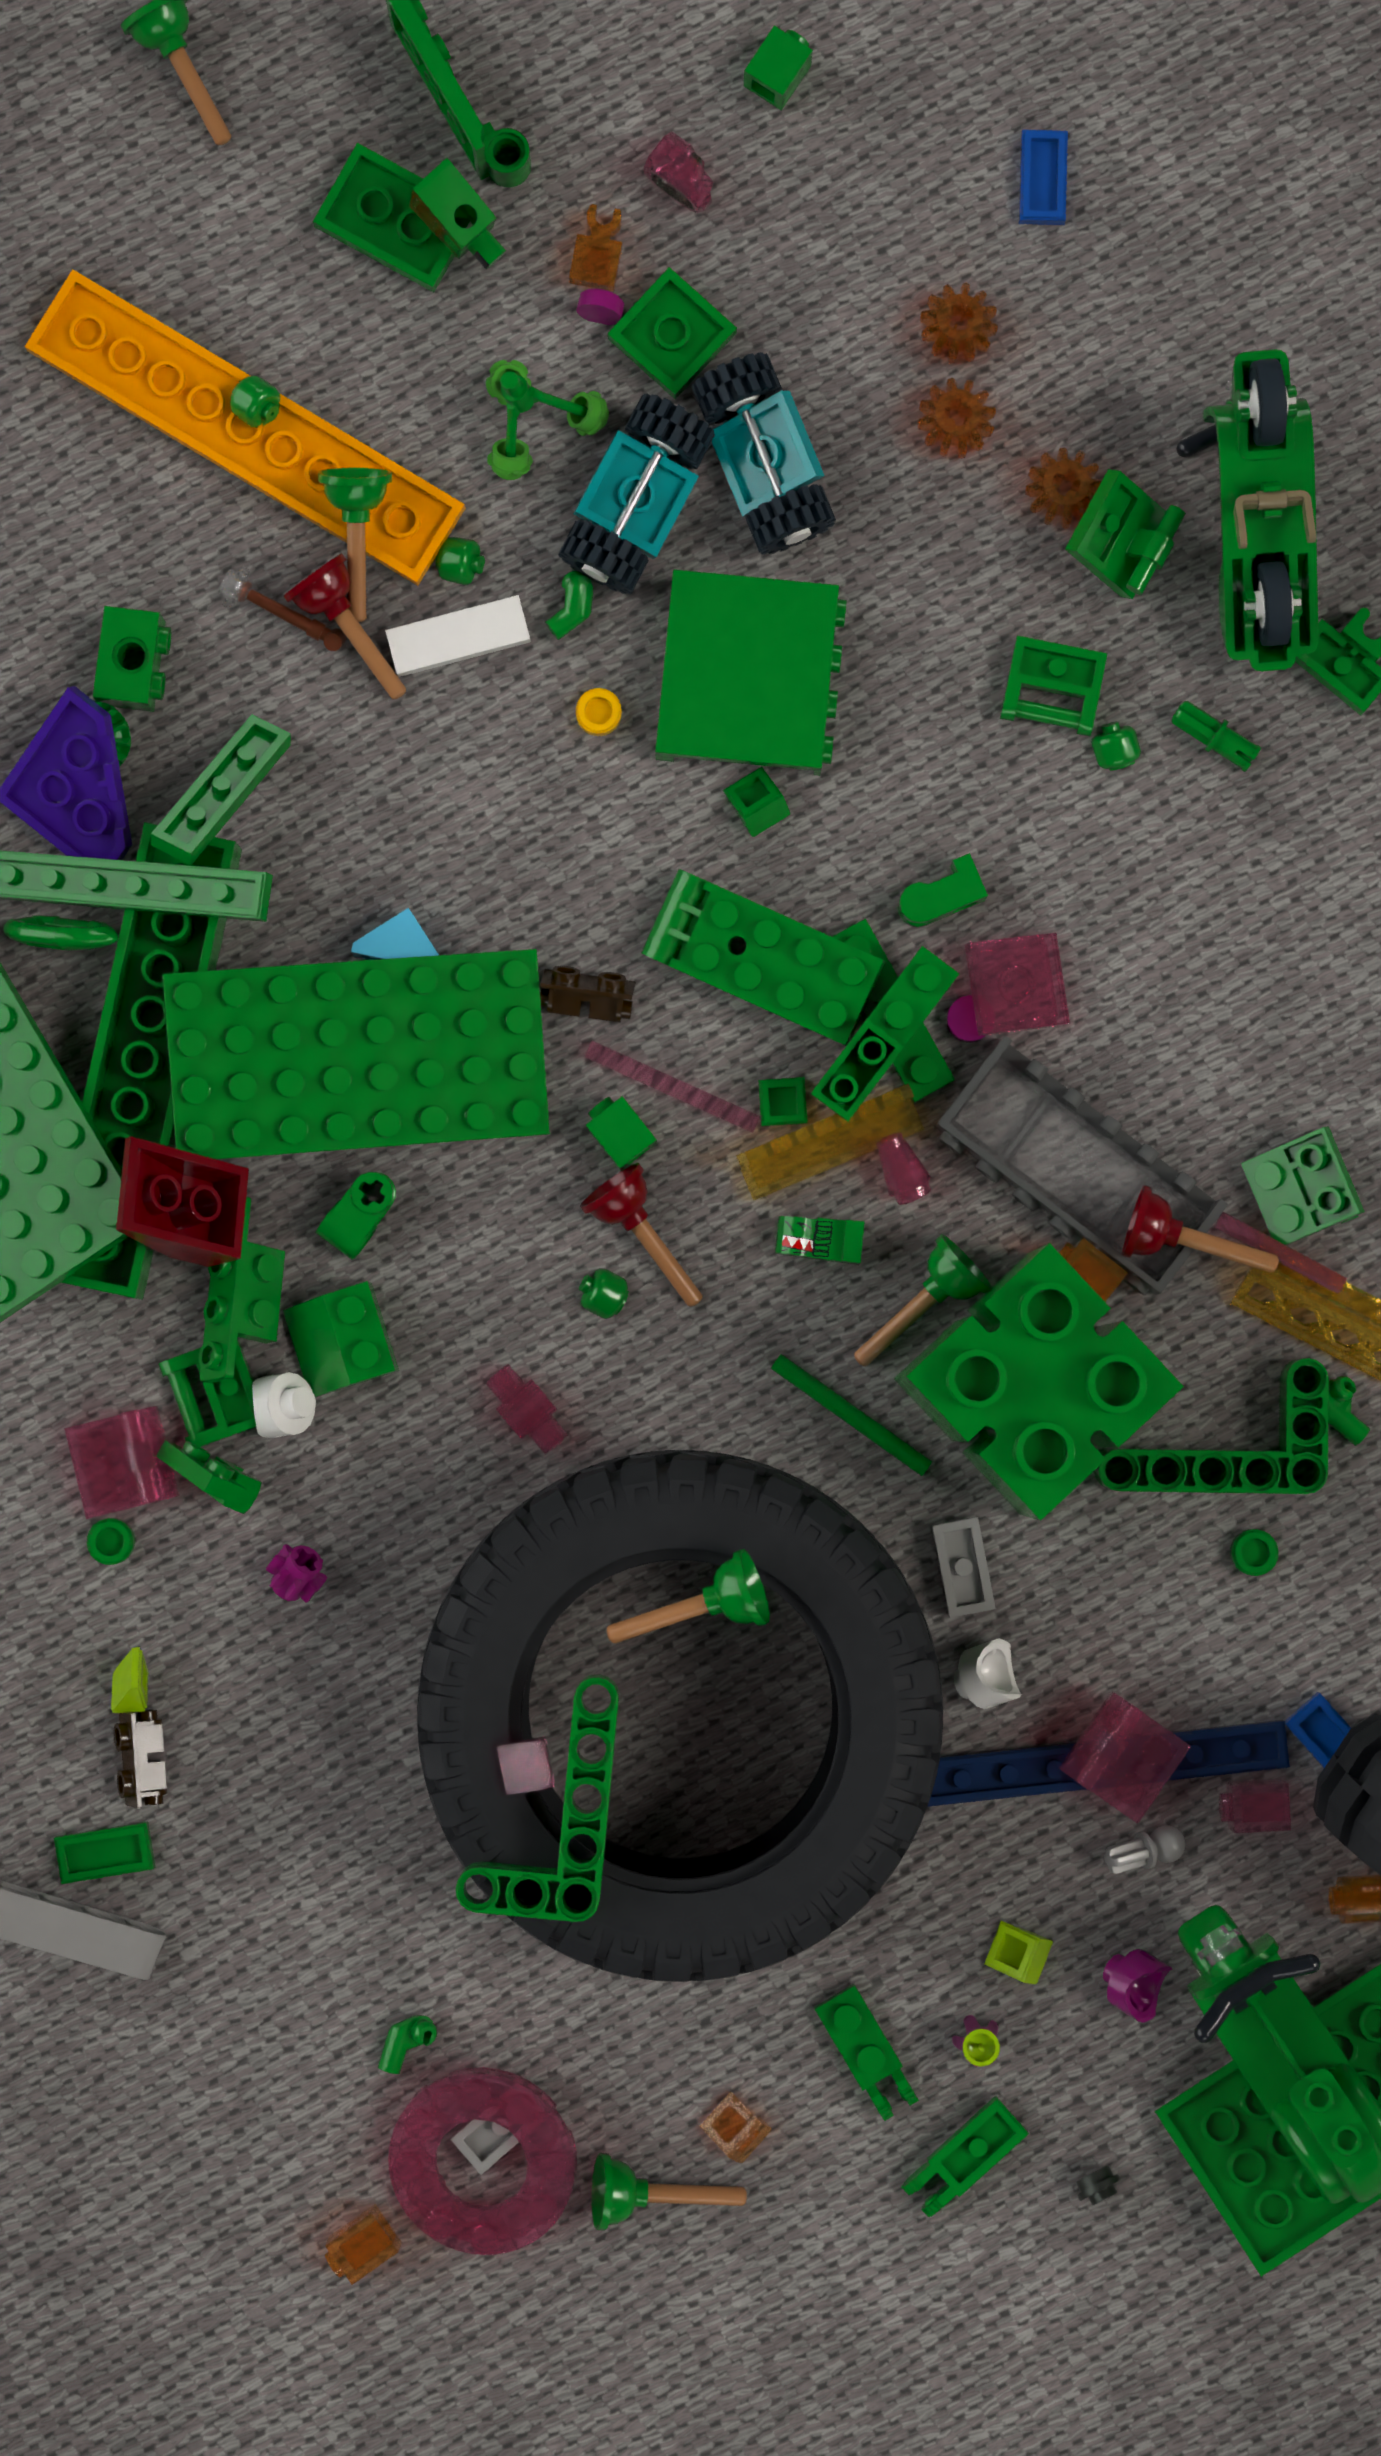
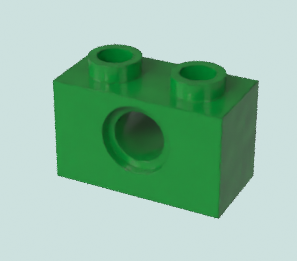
[93,606,172,712]

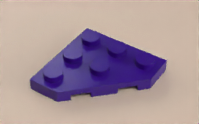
[0,686,132,860]

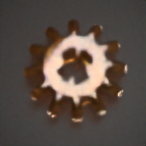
[920,282,998,364]
[917,378,996,459]
[1025,447,1102,529]

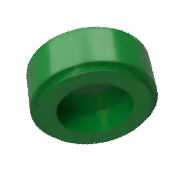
[87,1518,135,1565]
[1230,1529,1279,1576]

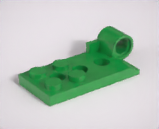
[386,0,531,188]

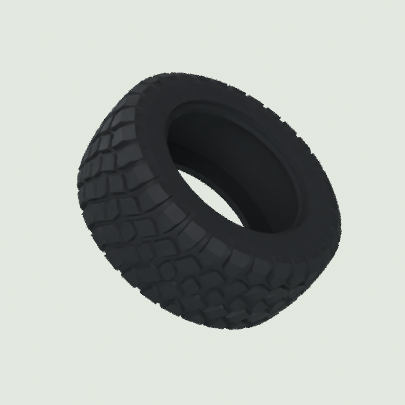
[417,1450,943,1982]

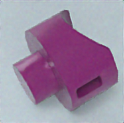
[1103,1949,1173,2023]

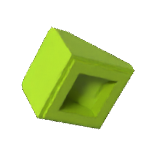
[111,1647,149,1713]
[984,1921,1053,1984]

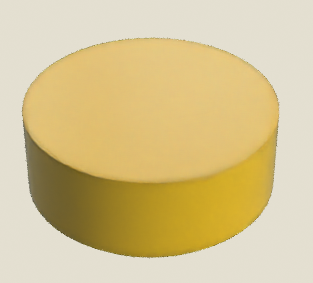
[576,688,622,736]

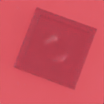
[965,933,1070,1036]

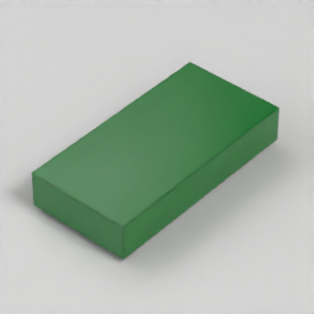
[54,1821,156,1884]

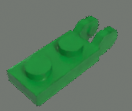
[814,1984,919,2121]
[902,2096,1029,2217]

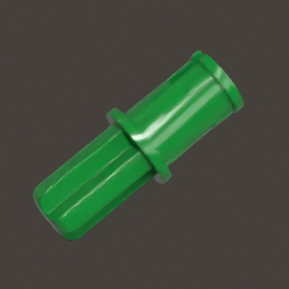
[1171,701,1261,772]

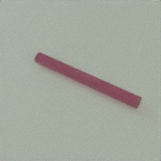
[585,1040,761,1133]

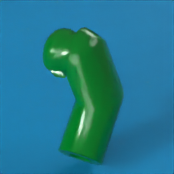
[545,571,594,640]
[1328,1376,1370,1446]
[378,2015,437,2074]

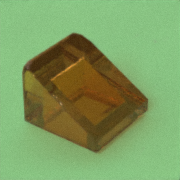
[699,2091,772,2164]

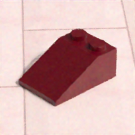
[116,1136,249,1267]

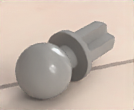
[1104,1825,1186,1874]

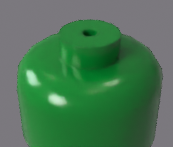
[230,375,280,428]
[435,537,485,585]
[1091,721,1141,771]
[579,1268,629,1319]

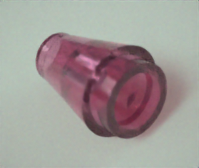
[876,1132,932,1205]

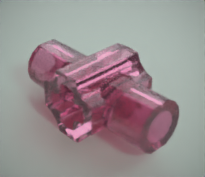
[486,1364,568,1455]

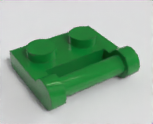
[1000,635,1108,737]
[158,1338,256,1447]

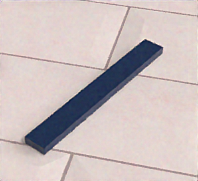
[927,1720,1290,1807]

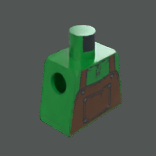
[409,158,506,270]

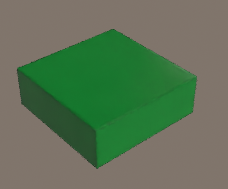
[758,1077,808,1127]

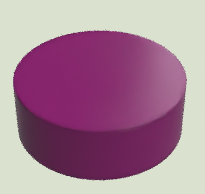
[576,289,625,325]
[946,995,994,1043]

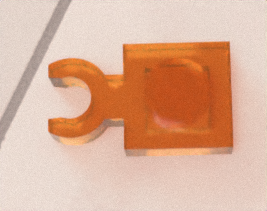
[569,204,623,292]

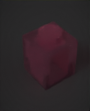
[1219,1779,1291,1833]

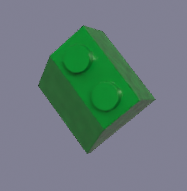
[283,1281,399,1398]

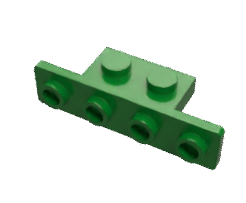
[199,1196,285,1383]

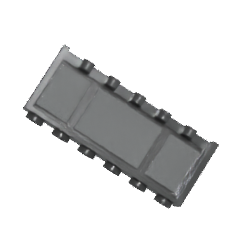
[935,1035,1228,1296]

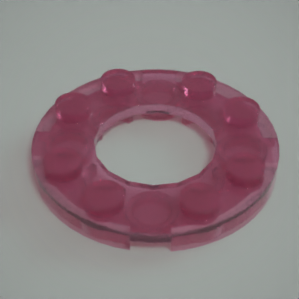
[388,2067,577,2255]

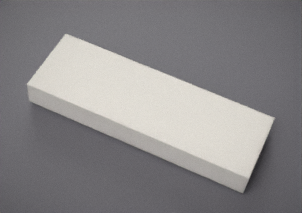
[385,595,531,677]

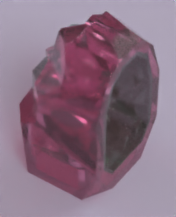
[644,131,714,213]

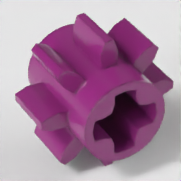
[266,1544,328,1603]

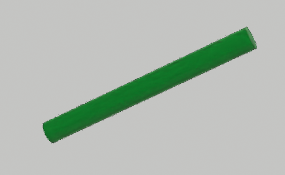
[770,1354,932,1476]

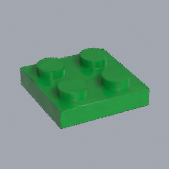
[607,267,737,400]

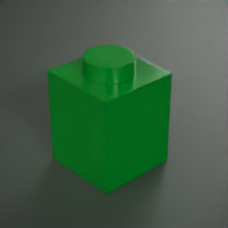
[743,25,813,111]
[586,1096,657,1171]

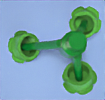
[486,360,609,480]

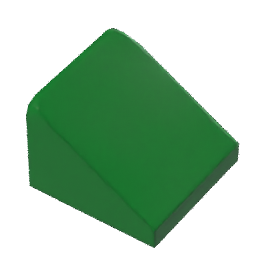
[723,766,790,837]

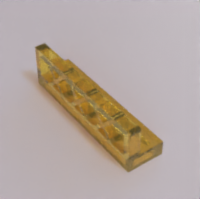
[736,1083,924,1202]
[1231,1239,1381,1381]

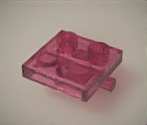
[64,1406,179,1519]
[1059,1691,1191,1824]

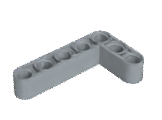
[0,1880,166,1980]

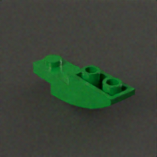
[811,946,959,1122]

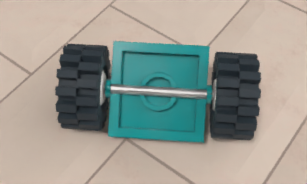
[692,352,836,555]
[558,393,715,595]

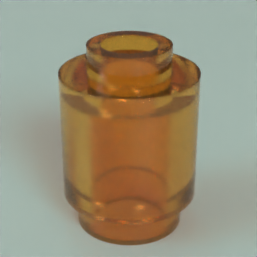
[1328,1874,1381,1924]

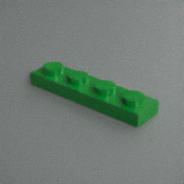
[151,714,291,866]
[833,918,955,1103]

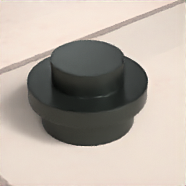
[1075,2165,1122,2206]

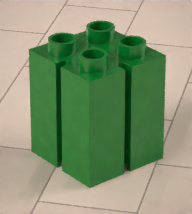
[894,1243,1184,1521]

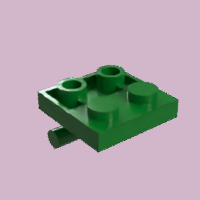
[1065,469,1186,599]
[1241,1126,1365,1249]

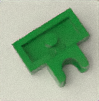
[1295,607,1381,716]
[156,1440,262,1514]

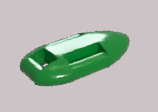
[3,915,119,951]

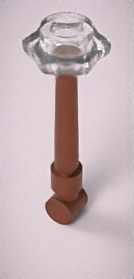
[218,565,346,651]

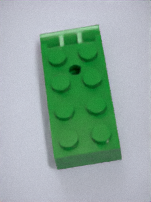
[641,869,886,1046]

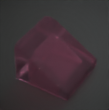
[497,1736,555,1795]

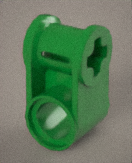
[315,1172,396,1261]

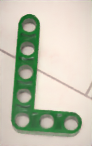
[1094,1358,1329,1494]
[455,1674,619,1922]

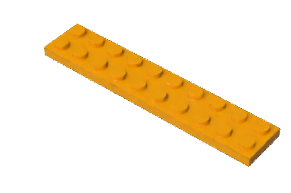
[24,269,466,586]

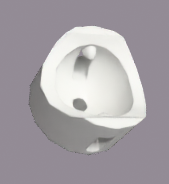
[252,1372,316,1438]
[954,1638,1022,1709]

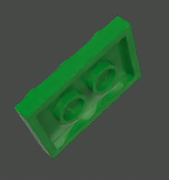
[313,143,472,293]

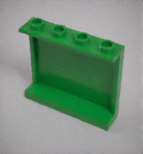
[655,569,847,776]

